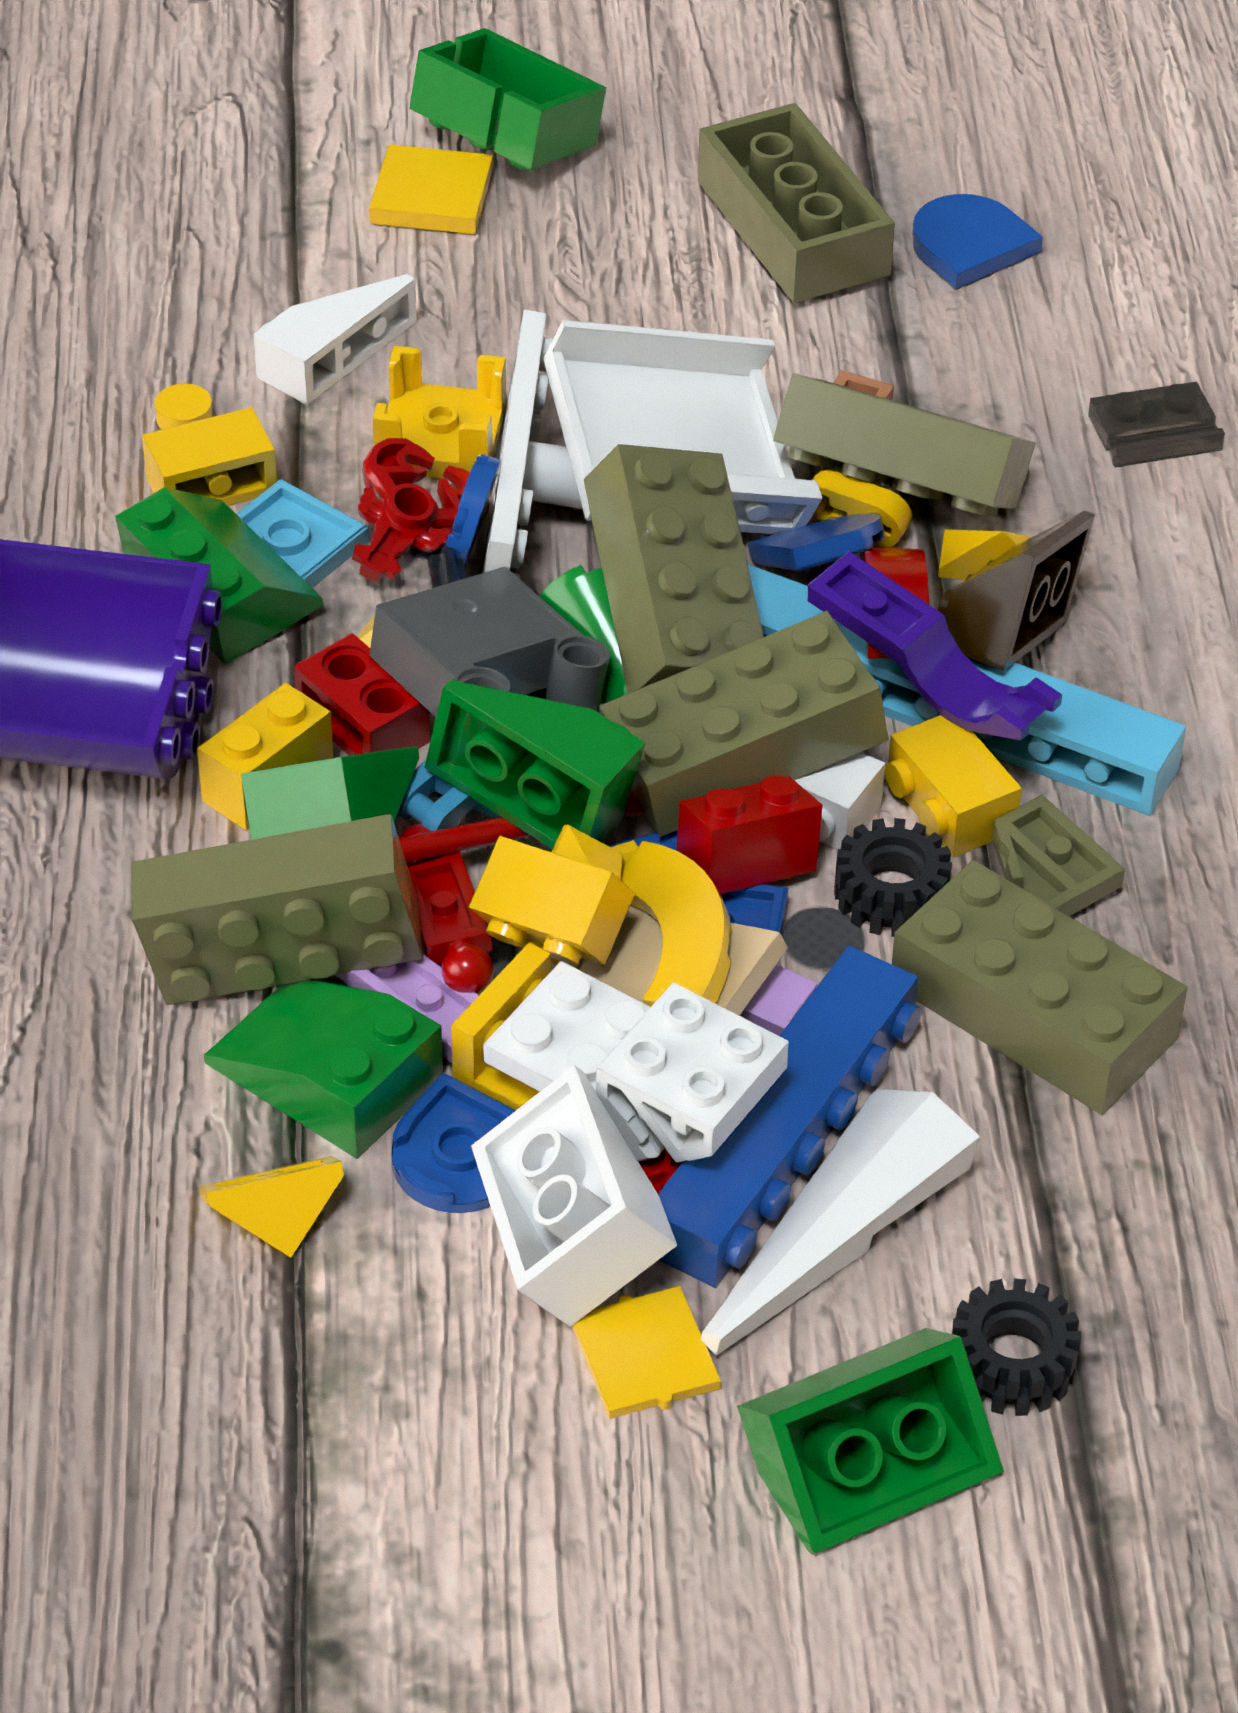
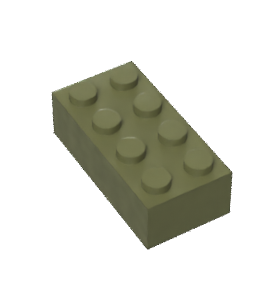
[698,103,895,303]
[773,373,1036,517]
[583,444,764,694]
[599,611,889,837]
[132,814,423,1005]
[892,860,1188,1116]

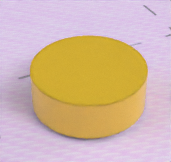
[155,383,213,429]

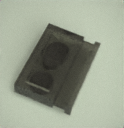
[1088,381,1225,468]

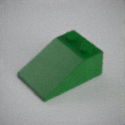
[424,680,646,849]
[204,980,443,1159]

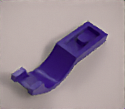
[807,551,1062,741]

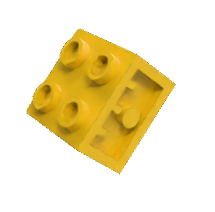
[451,942,551,1110]

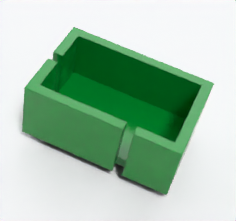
[409,28,607,171]

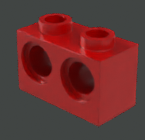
[294,633,431,756]

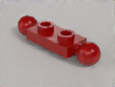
[401,823,494,994]

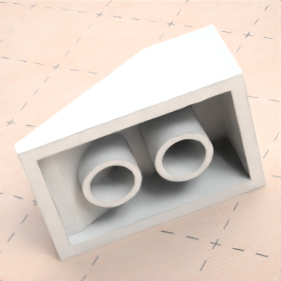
[471,1065,677,1327]

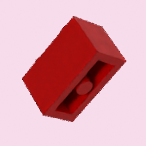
[676,776,823,894]

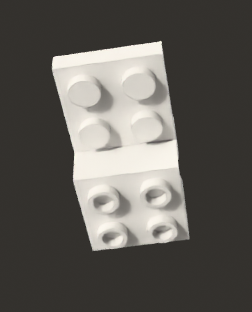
[484,961,789,1162]

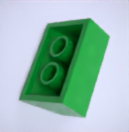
[115,487,324,665]
[737,1328,1004,1554]

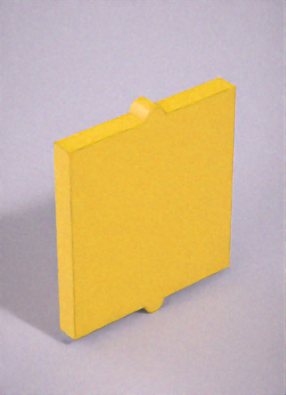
[572,1286,721,1419]

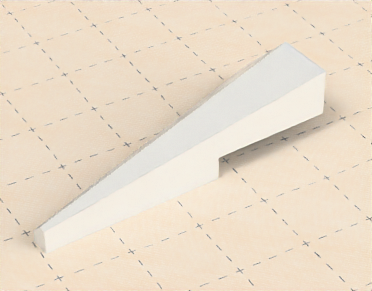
[701,1089,980,1356]

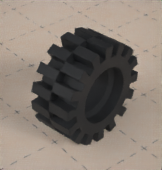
[834,818,952,937]
[952,1278,1081,1416]

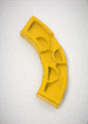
[621,841,733,1007]

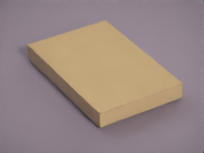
[579,905,788,1016]

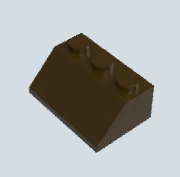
[937,510,1095,671]

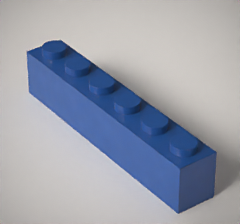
[658,945,922,1288]

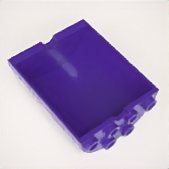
[0,539,223,779]

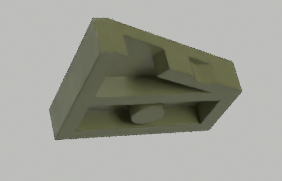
[992,794,1125,916]

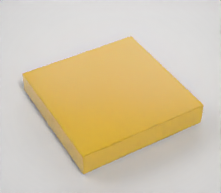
[369,144,493,234]

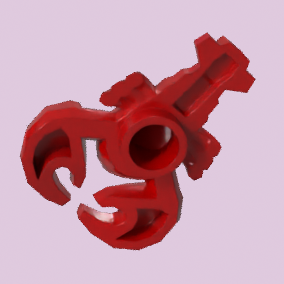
[352,438,490,583]

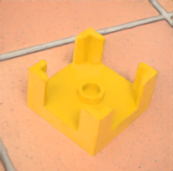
[372,346,506,479]

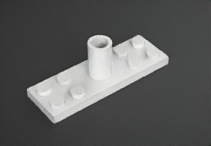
[482,310,583,578]

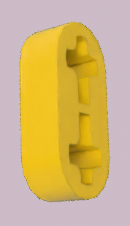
[810,470,912,548]

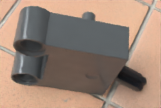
[369,547,610,717]

